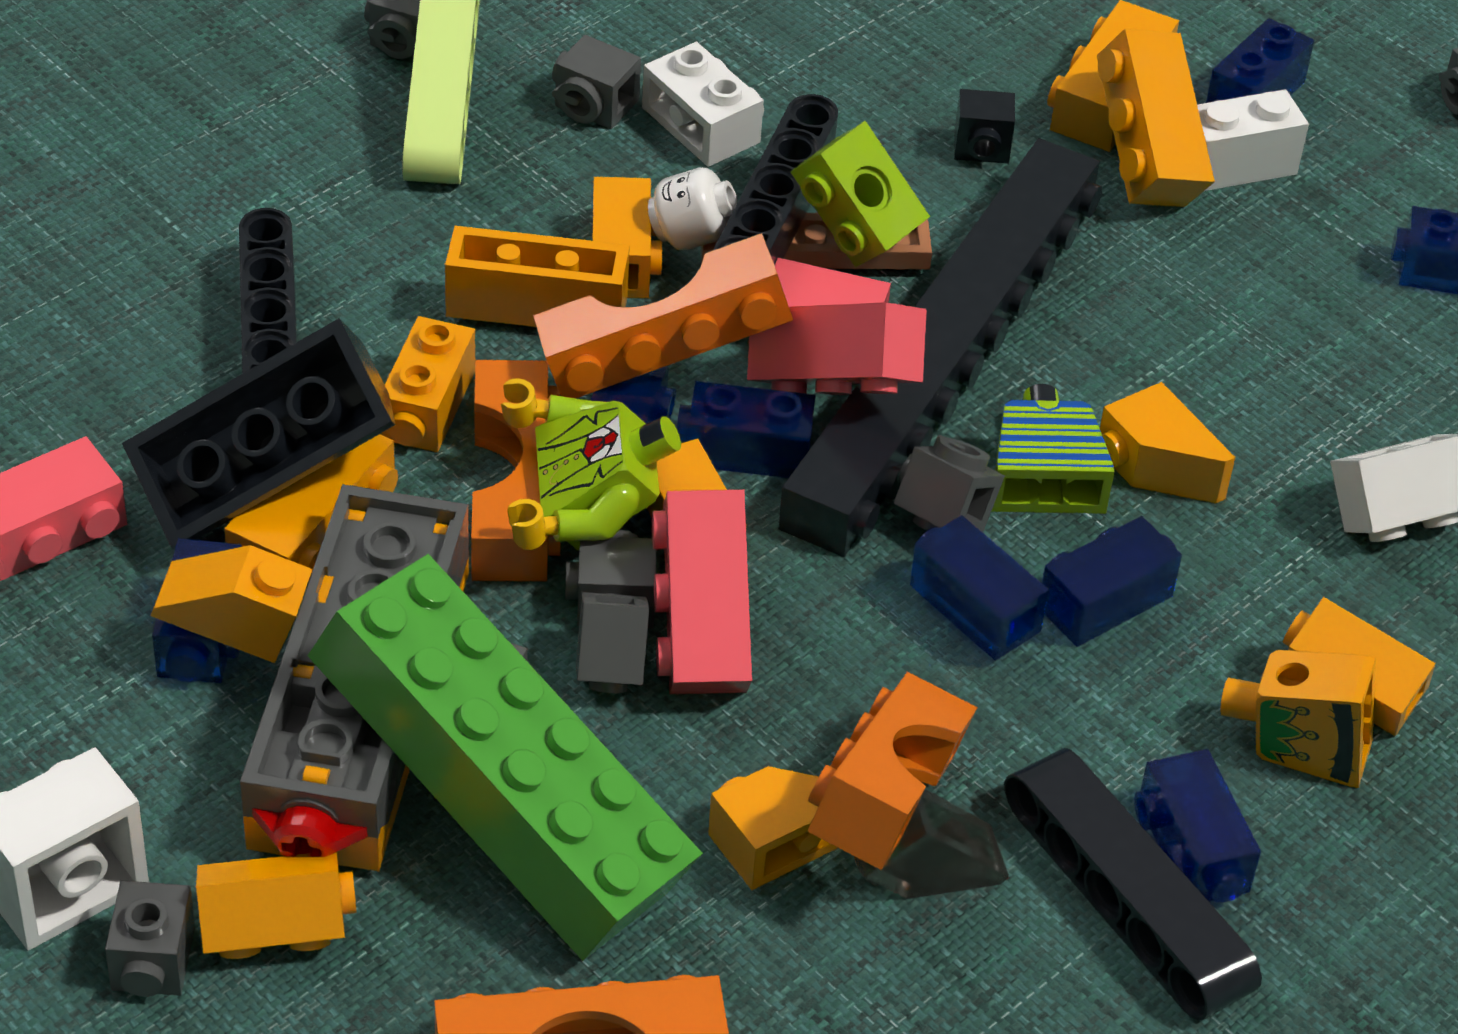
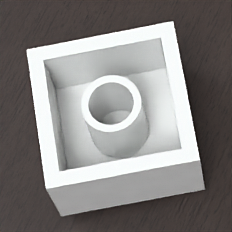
[0,747,149,951]

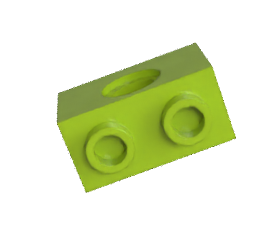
[791,121,930,268]

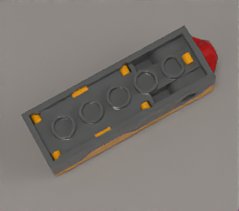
[240,484,469,872]

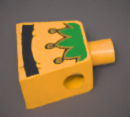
[1220,650,1376,788]

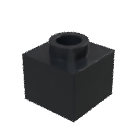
[954,89,1015,164]

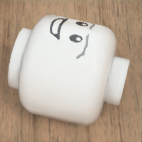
[648,167,738,250]

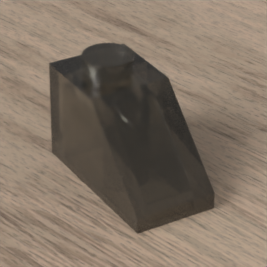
[854,789,1010,899]

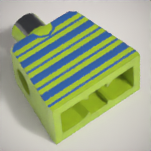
[991,384,1114,514]

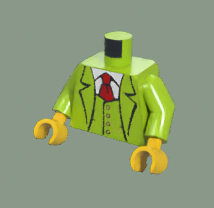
[501,378,681,550]

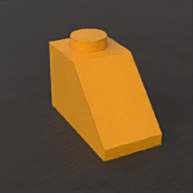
[1100,382,1235,503]
[150,545,312,663]
[708,766,838,890]

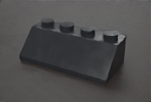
[122,318,396,551]

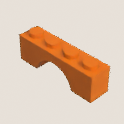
[533,233,793,398]
[471,360,560,581]
[807,671,978,870]
[434,975,729,1034]

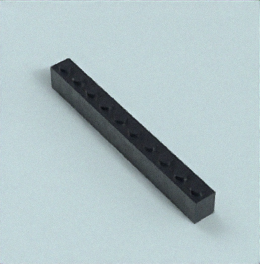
[778,138,1102,557]

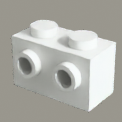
[642,41,764,167]
[1197,89,1309,191]
[1330,434,1458,542]

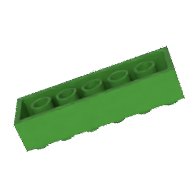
[308,554,703,961]

